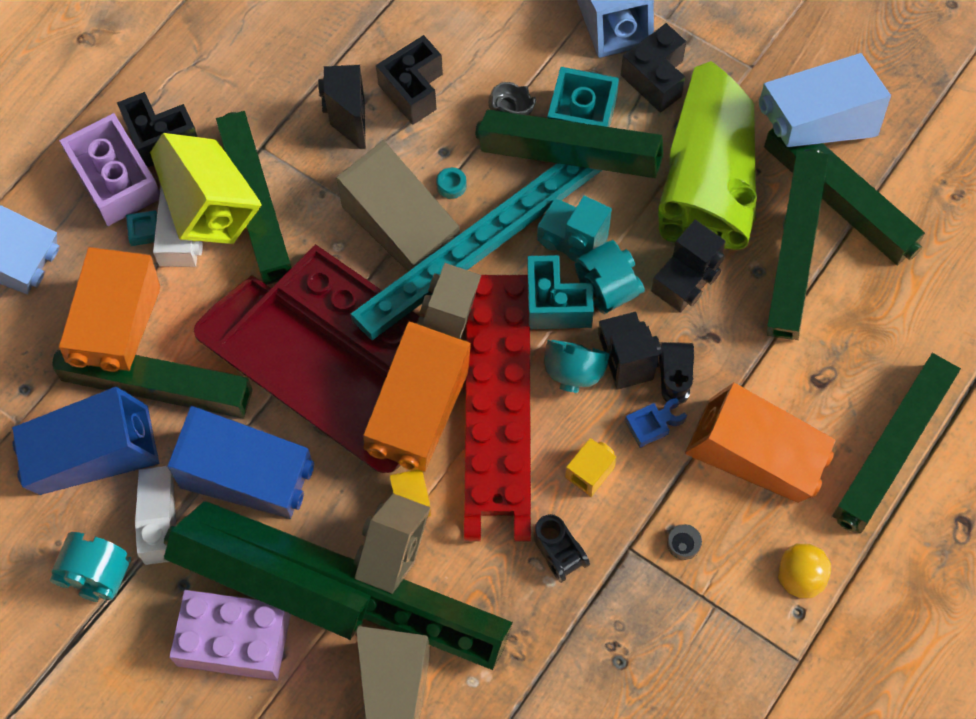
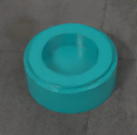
[436,167,467,199]

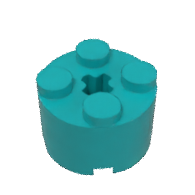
[575,240,645,314]
[50,532,131,602]

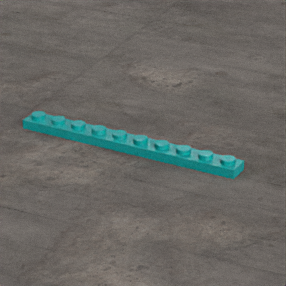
[351,163,602,340]

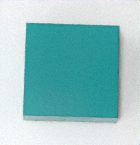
[126,210,158,246]

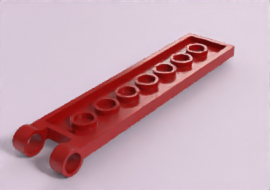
[464,275,531,542]

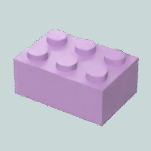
[59,113,160,226]
[170,590,291,681]

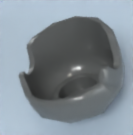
[488,82,536,115]

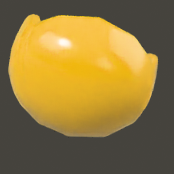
[778,543,831,598]

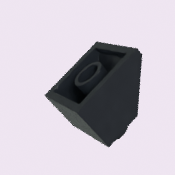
[318,65,366,149]

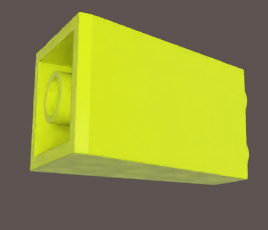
[150,133,262,244]

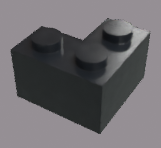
[621,23,687,113]
[376,35,443,125]
[117,92,198,167]
[651,220,726,313]
[598,311,662,390]

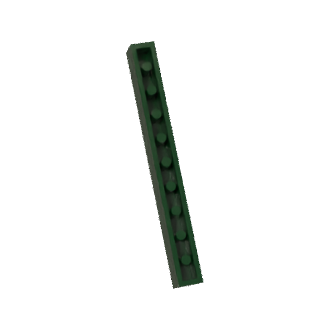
[187,501,513,670]

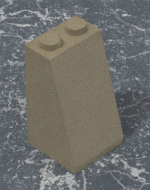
[336,140,460,271]
[357,626,431,719]

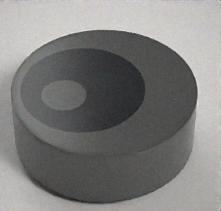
[667,524,702,560]

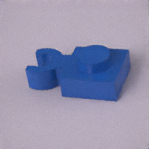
[625,399,687,448]

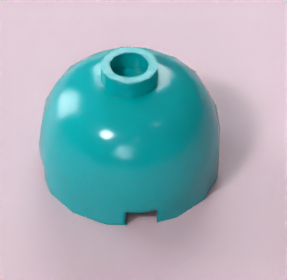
[544,340,610,393]

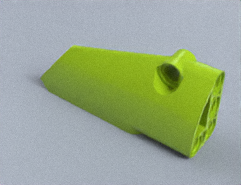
[658,61,757,250]

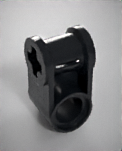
[659,342,694,405]
[534,514,590,583]

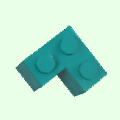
[537,195,612,263]
[527,255,594,329]

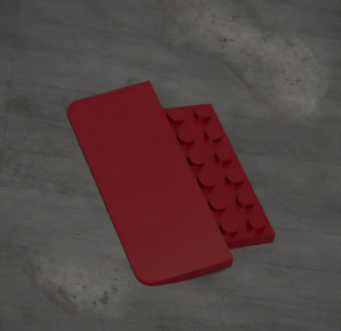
[194,244,420,473]

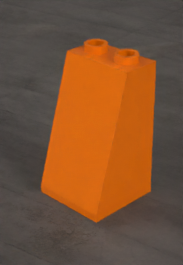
[59,247,161,372]
[363,321,471,472]
[685,382,836,503]

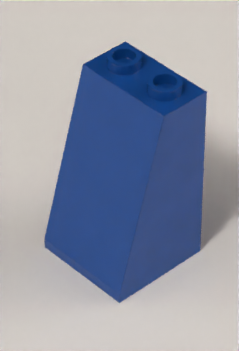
[12,387,160,495]
[167,406,314,519]

